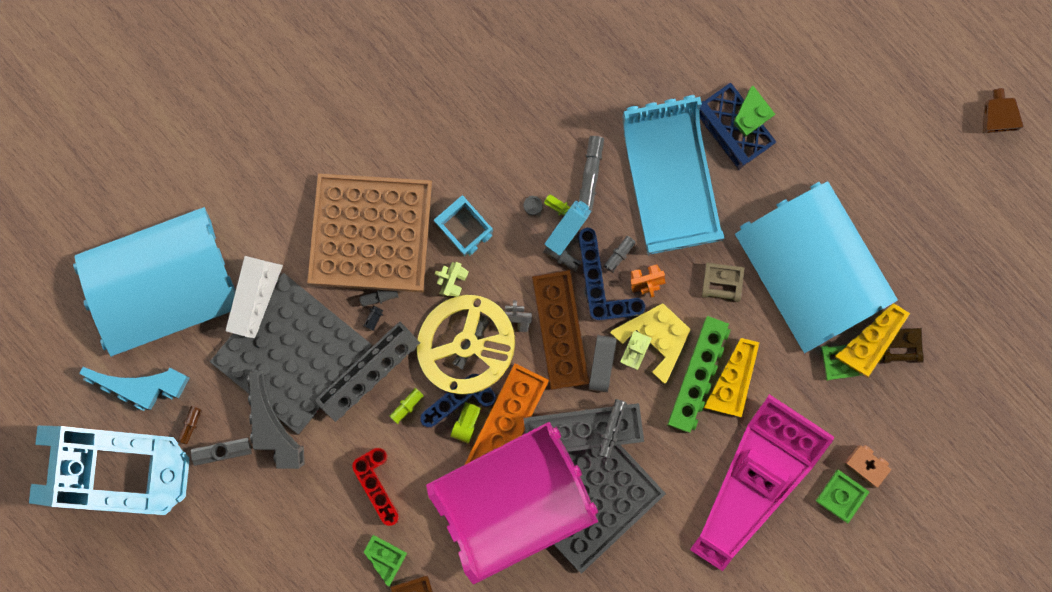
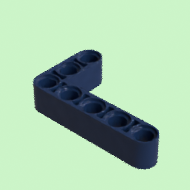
[579,228,645,322]

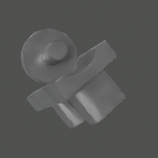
[504,300,532,332]

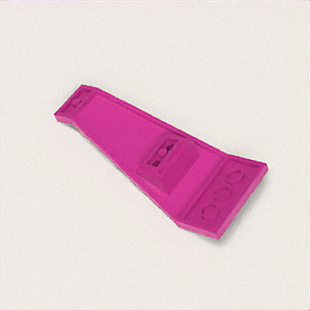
[690,394,834,571]

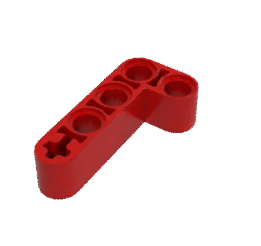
[352,448,400,526]

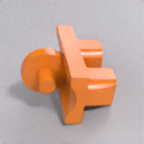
[630,264,666,298]

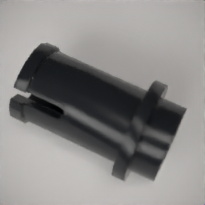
[363,305,384,331]

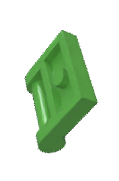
[821,345,862,381]

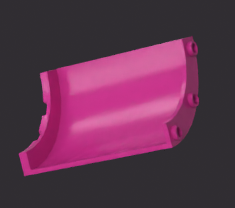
[426,422,598,585]

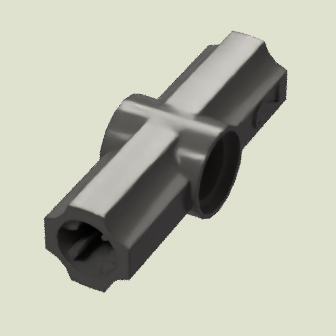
[191,438,252,466]

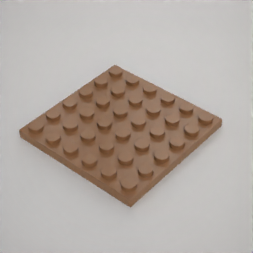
[307,174,432,293]

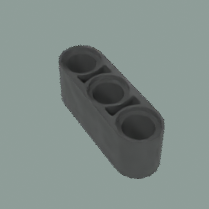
[589,335,616,393]

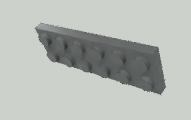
[524,403,644,452]

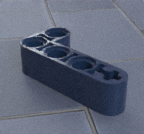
[420,373,495,428]

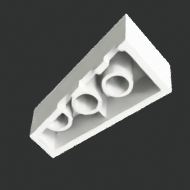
[226,256,283,338]

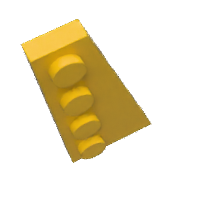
[835,303,910,378]
[704,338,760,417]

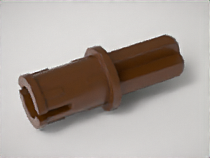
[178,406,203,445]

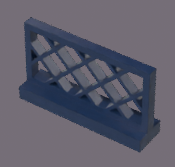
[699,83,776,170]

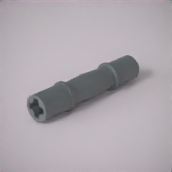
[579,136,604,213]

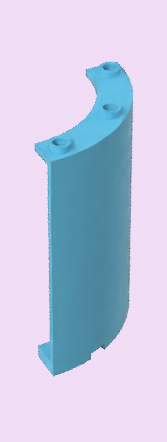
[735,182,898,353]
[73,207,236,356]

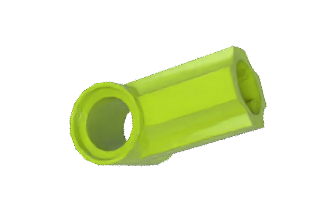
[450,402,481,444]

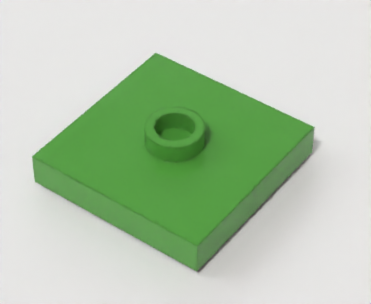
[815,469,869,524]

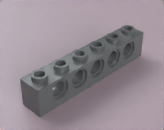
[315,321,420,422]

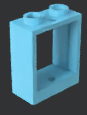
[434,195,493,257]
[544,200,591,255]

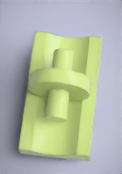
[434,262,469,297]
[620,331,652,370]

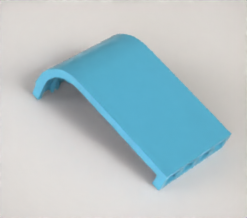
[623,95,724,255]

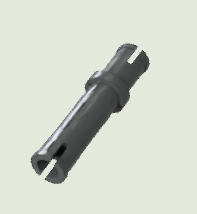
[452,314,492,369]
[597,399,627,459]

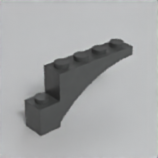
[247,369,305,469]

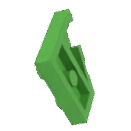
[733,86,775,137]
[364,535,407,586]

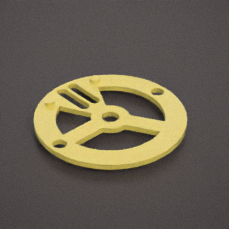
[417,295,515,394]

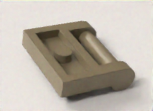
[702,263,745,302]

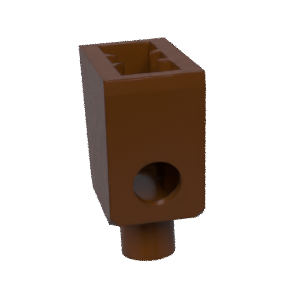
[983,88,1023,134]

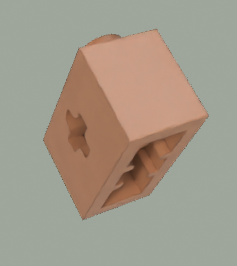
[844,445,892,488]

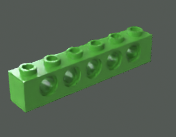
[667,316,731,433]

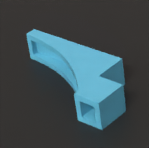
[79,367,190,411]

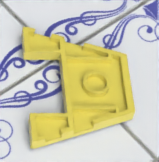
[610,303,691,384]

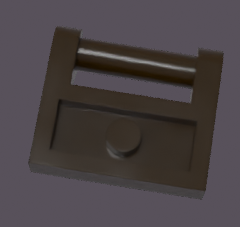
[883,328,924,364]

